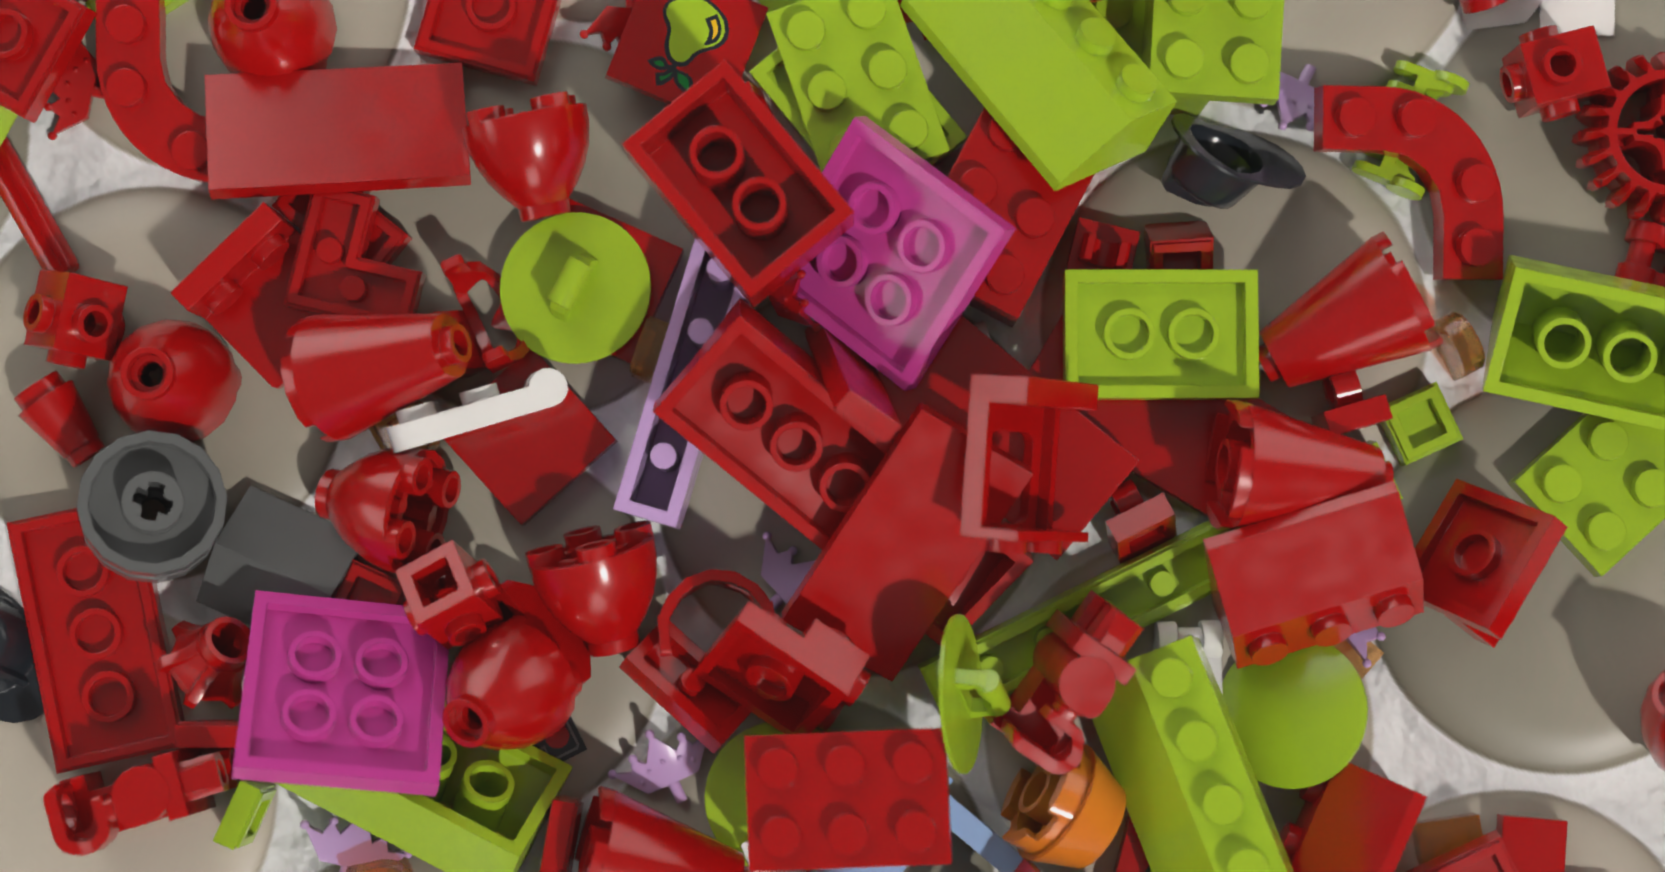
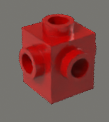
[1499,25,1611,122]
[23,270,128,370]
[395,539,504,649]

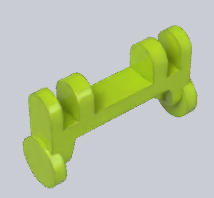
[1351,60,1470,201]

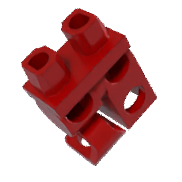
[985,590,1143,774]
[43,748,241,856]

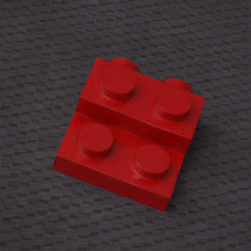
[693,601,871,734]

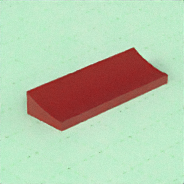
[653,298,1034,646]

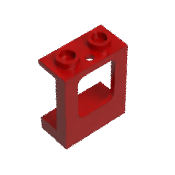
[960,374,1099,554]

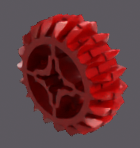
[1571,52,1665,224]

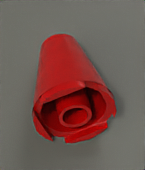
[1259,231,1444,388]
[281,313,472,442]
[1205,400,1394,531]
[574,786,749,872]

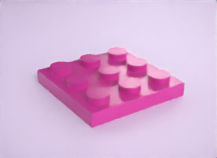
[797,116,1016,391]
[232,590,449,796]

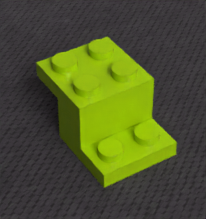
[1092,0,1284,117]

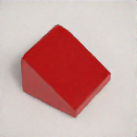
[1144,220,1214,269]

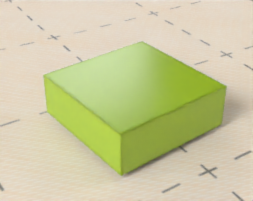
[1381,381,1463,466]
[213,780,277,850]

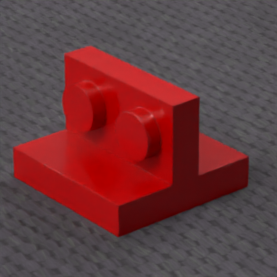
[1415,478,1568,648]

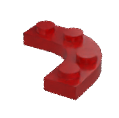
[95,0,208,183]
[1314,85,1504,281]

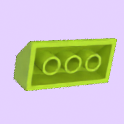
[900,0,1177,191]
[1482,254,1665,430]
[1092,635,1294,872]
[273,700,573,872]

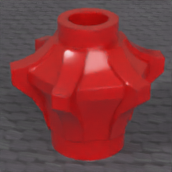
[157,617,250,709]

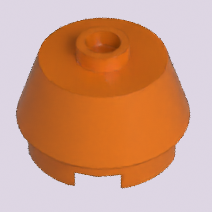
[1001,741,1126,869]

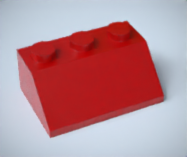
[1203,481,1424,669]
[1279,763,1427,872]

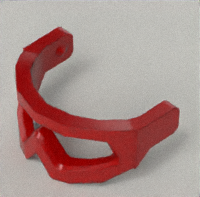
[440,254,530,374]
[657,569,775,657]

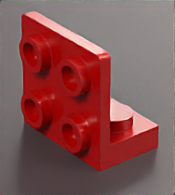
[170,202,315,389]

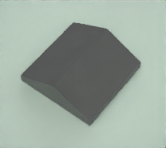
[196,486,359,626]

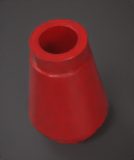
[14,370,106,469]

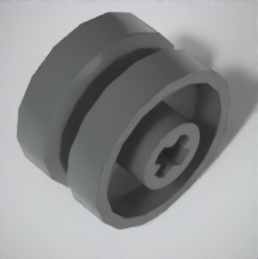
[77,430,227,583]

